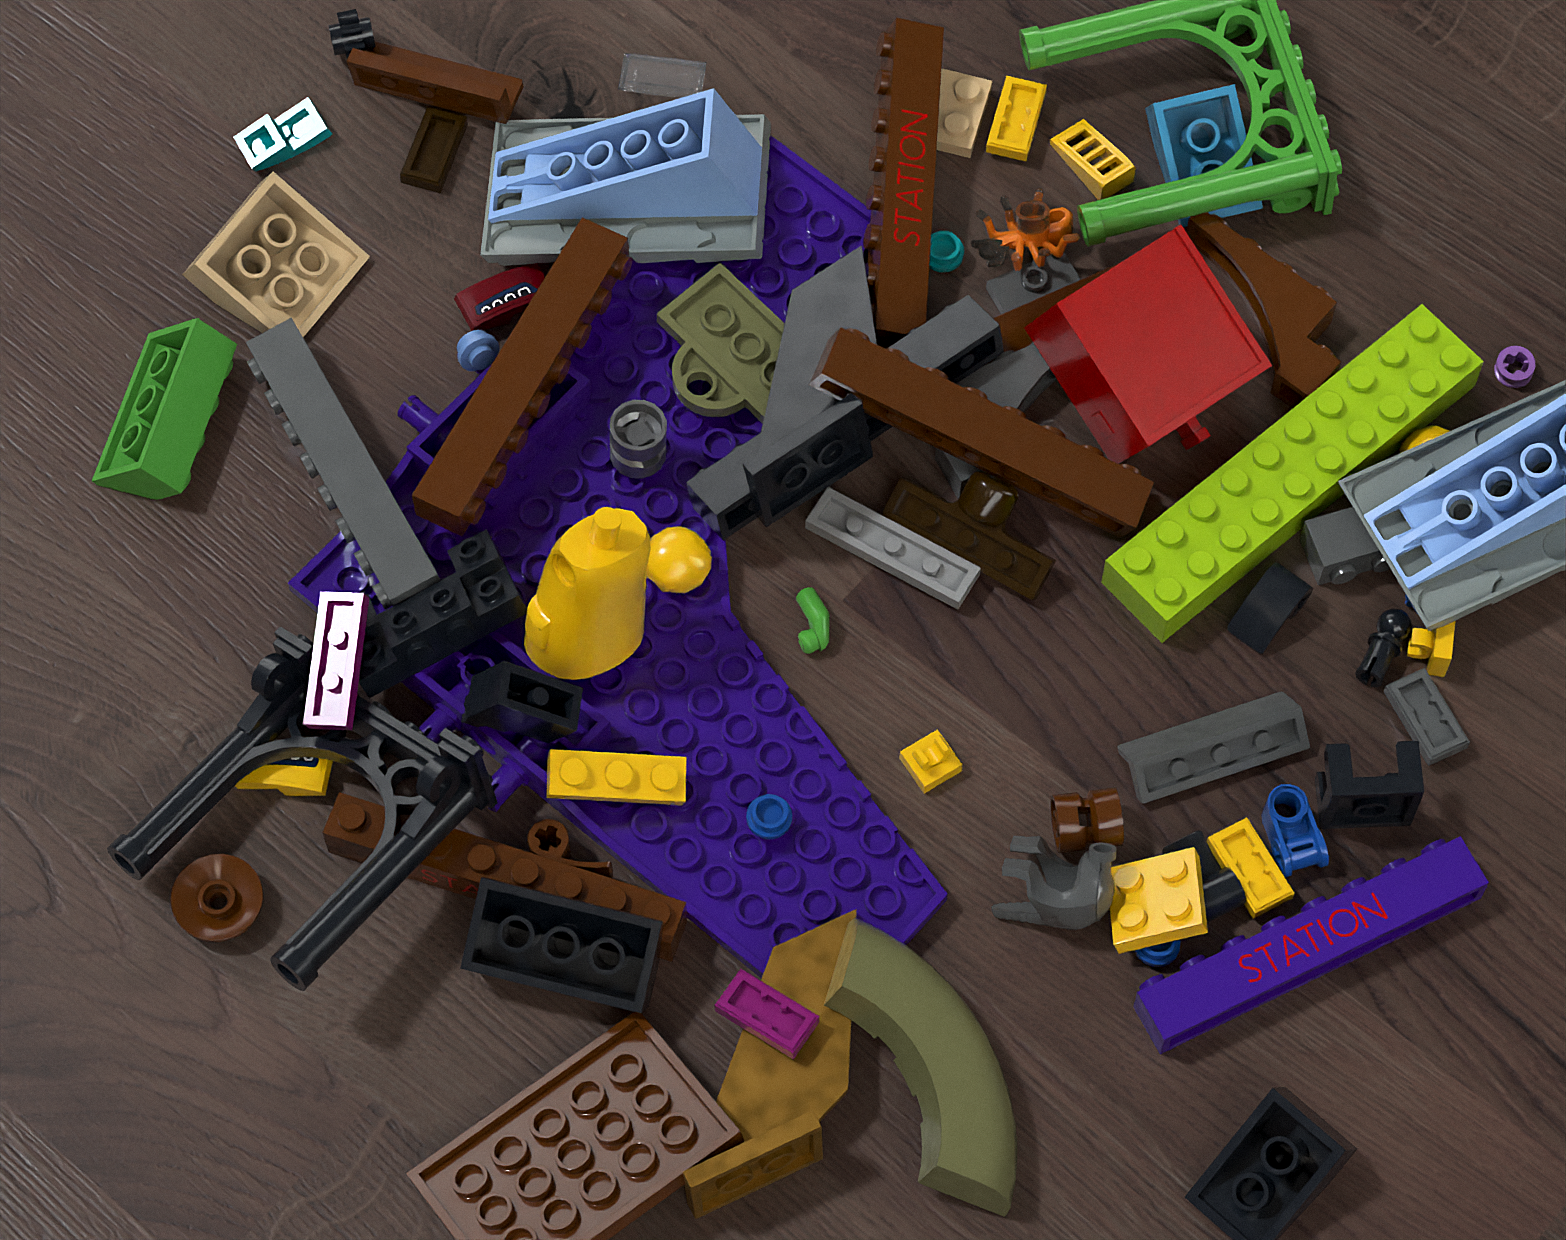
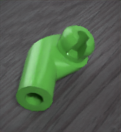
[796,587,830,654]

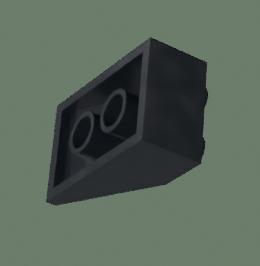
[1185,1087,1358,1240]

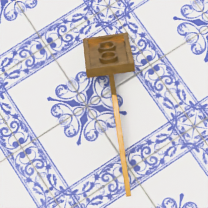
[683,909,857,1219]

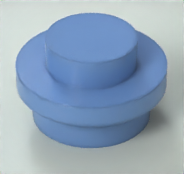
[457,330,500,371]

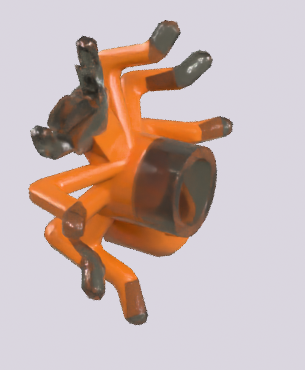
[971,188,1080,271]

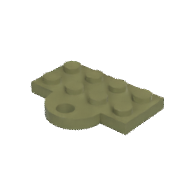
[657,263,785,424]

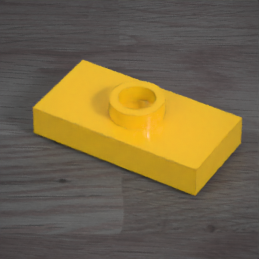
[986,76,1047,161]
[1207,817,1294,919]

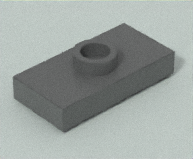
[986,253,1081,314]
[1383,668,1470,766]

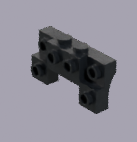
[359,529,527,699]

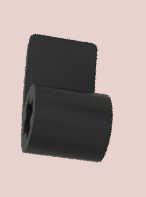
[1227,562,1313,654]
[1162,830,1246,923]

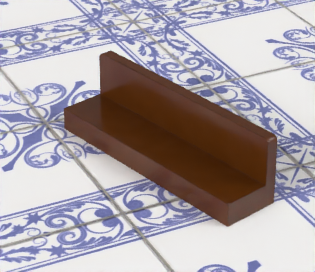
[346,42,524,124]

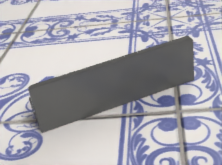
[1117,692,1310,804]

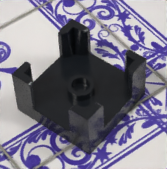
[1315,741,1425,829]

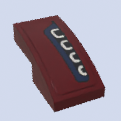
[454,263,545,331]

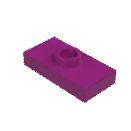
[714,969,819,1060]

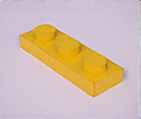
[546,749,686,805]

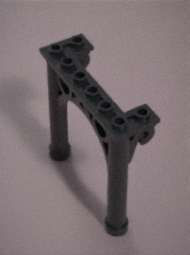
[107,627,498,991]

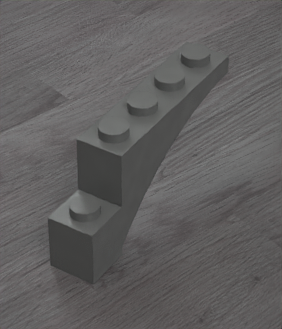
[935,342,1057,499]

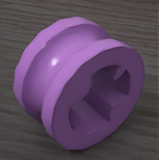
[1494,346,1536,388]

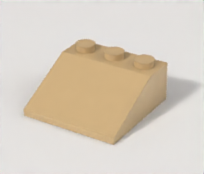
[182,171,370,337]

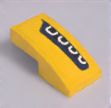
[235,757,333,796]

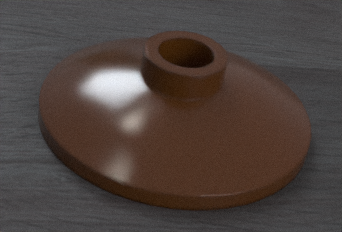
[170,854,264,942]

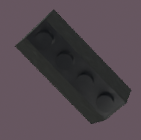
[460,877,663,1013]

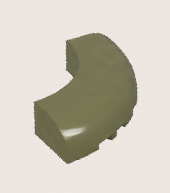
[824,918,1017,1217]

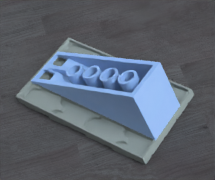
[480,88,771,266]
[1338,380,1566,631]

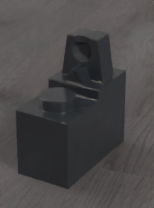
[461,661,583,743]

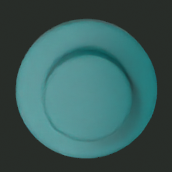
[929,231,964,272]

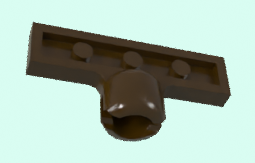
[881,472,1056,600]

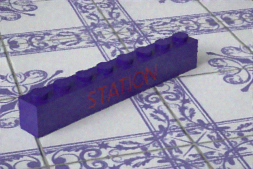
[1133,836,1489,1054]

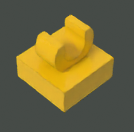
[1407,621,1455,677]
[899,729,962,794]

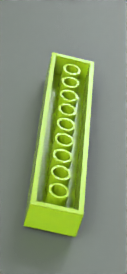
[1101,304,1484,643]

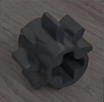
[328,9,376,59]

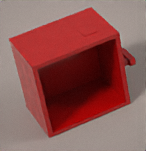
[1024,224,1272,464]

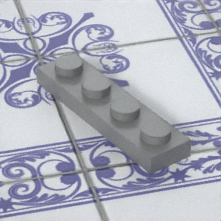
[805,487,981,610]

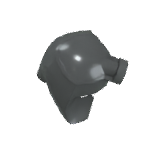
[991,836,1117,930]

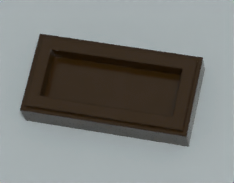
[400,106,468,193]

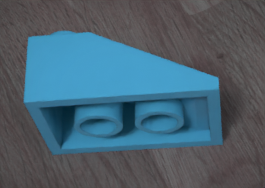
[1145,84,1263,227]

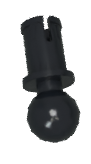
[1355,608,1412,687]

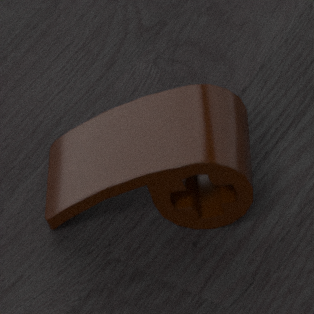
[527,819,613,878]

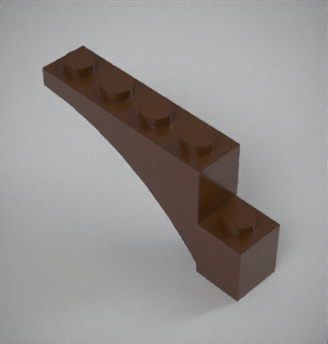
[1186,212,1341,408]

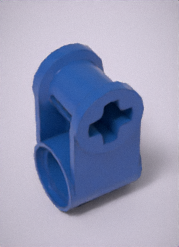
[1261,784,1329,878]

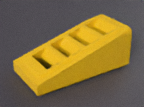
[1050,119,1136,200]

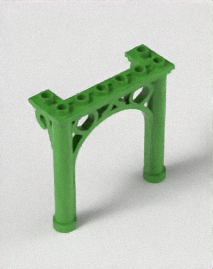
[1019,0,1342,247]

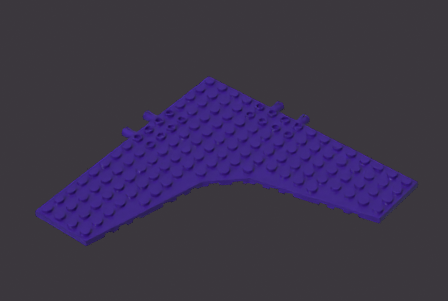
[288,135,948,979]

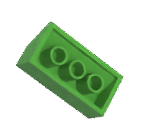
[91,318,237,500]

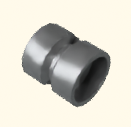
[610,400,667,478]

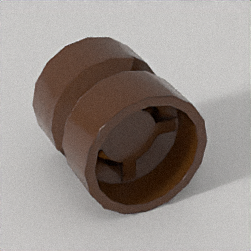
[1050,788,1124,853]

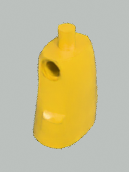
[524,507,651,680]

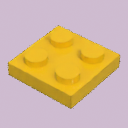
[1110,847,1208,954]

